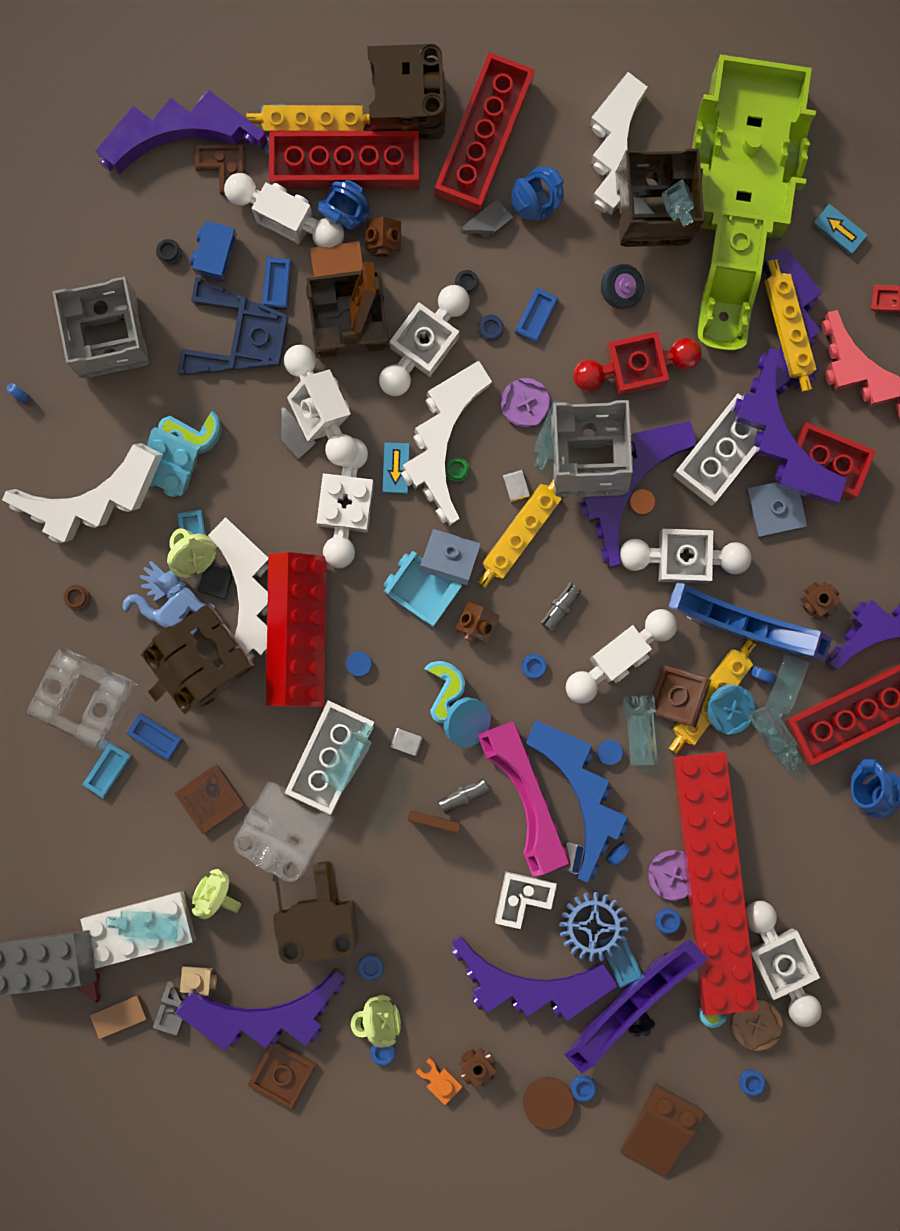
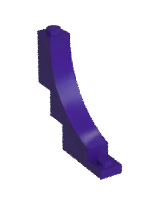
[95,90,269,174]

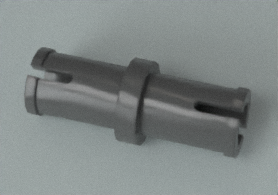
[540,582,582,632]
[438,778,490,814]

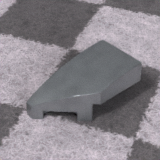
[279,407,316,459]
[153,981,183,1037]

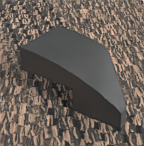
[460,199,514,238]

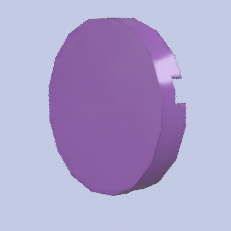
[501,378,550,428]
[648,850,688,901]

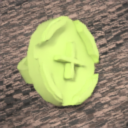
[167,528,216,578]
[192,869,242,919]
[351,995,401,1048]

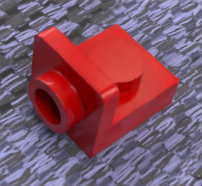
[871,285,900,315]

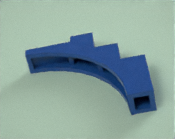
[669,583,833,662]
[525,720,629,883]

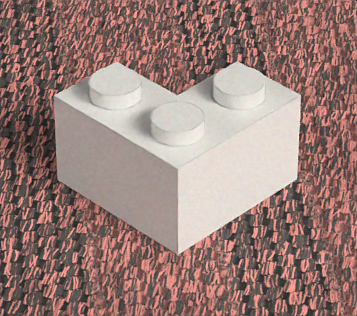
[495,871,556,929]

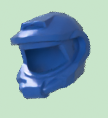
[511,167,565,221]
[318,180,370,231]
[851,759,900,819]

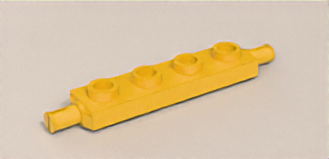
[246,105,370,132]
[764,259,816,392]
[477,480,561,588]
[669,640,756,754]

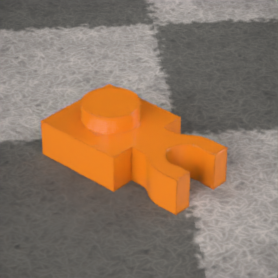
[416,1057,463,1105]

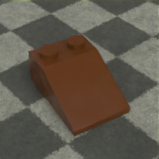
[620,1083,704,1177]

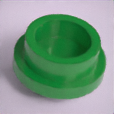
[445,457,469,482]

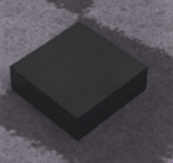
[197,565,233,599]

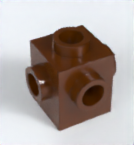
[365,216,401,257]
[800,582,841,619]
[455,602,500,644]
[459,1047,497,1087]

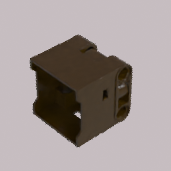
[367,43,446,140]
[615,148,705,247]

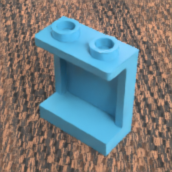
[383,551,462,628]

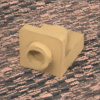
[180,966,217,996]

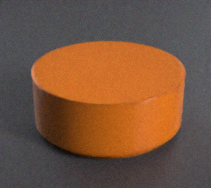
[629,489,655,515]

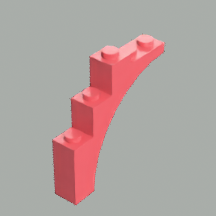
[822,310,900,418]

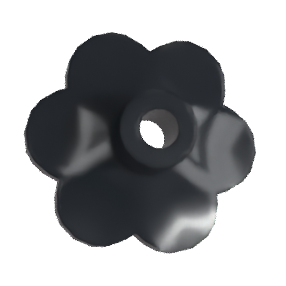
[628,1012,655,1037]

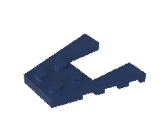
[178,277,289,375]

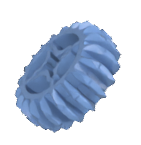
[559,892,628,962]

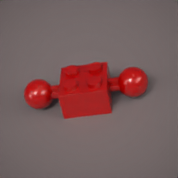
[573,331,702,396]

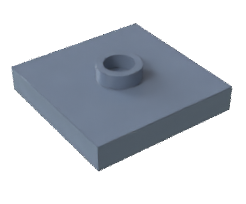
[746,482,807,538]
[419,529,481,585]

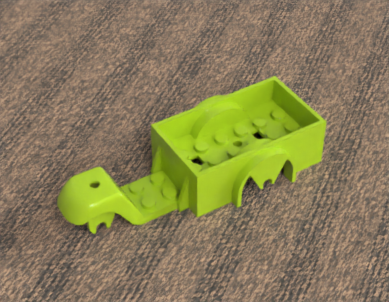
[692,54,816,350]

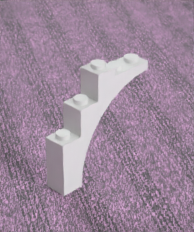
[590,72,654,215]
[401,361,492,526]
[2,443,163,543]
[208,517,268,669]

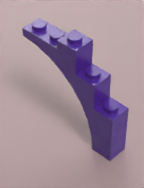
[762,246,822,395]
[732,348,847,506]
[580,421,696,569]
[826,600,900,671]
[451,935,617,1021]
[564,939,708,1074]
[175,968,345,1051]

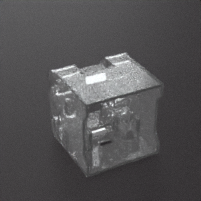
[26,648,139,750]
[234,781,337,882]

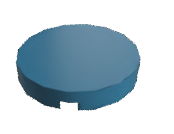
[707,684,755,735]
[444,697,491,748]

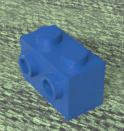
[190,221,237,282]

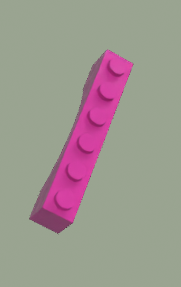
[478,721,569,877]

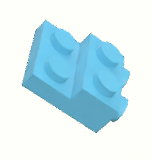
[147,427,201,497]

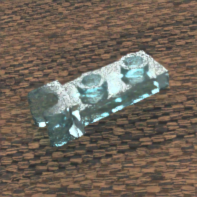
[623,694,658,766]

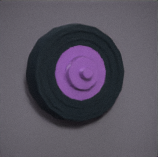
[601,264,644,309]

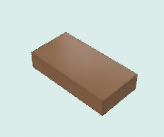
[90,995,148,1039]

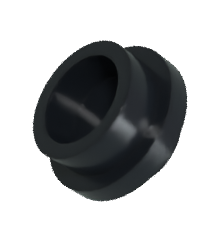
[156,239,181,264]
[455,270,479,295]

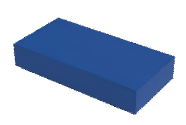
[262,257,292,310]
[515,287,558,343]
[126,713,183,761]

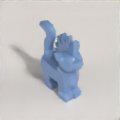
[123,561,215,635]

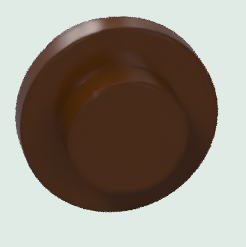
[64,585,89,610]

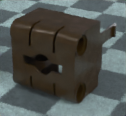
[306,270,390,358]
[141,603,255,715]
[272,861,358,964]

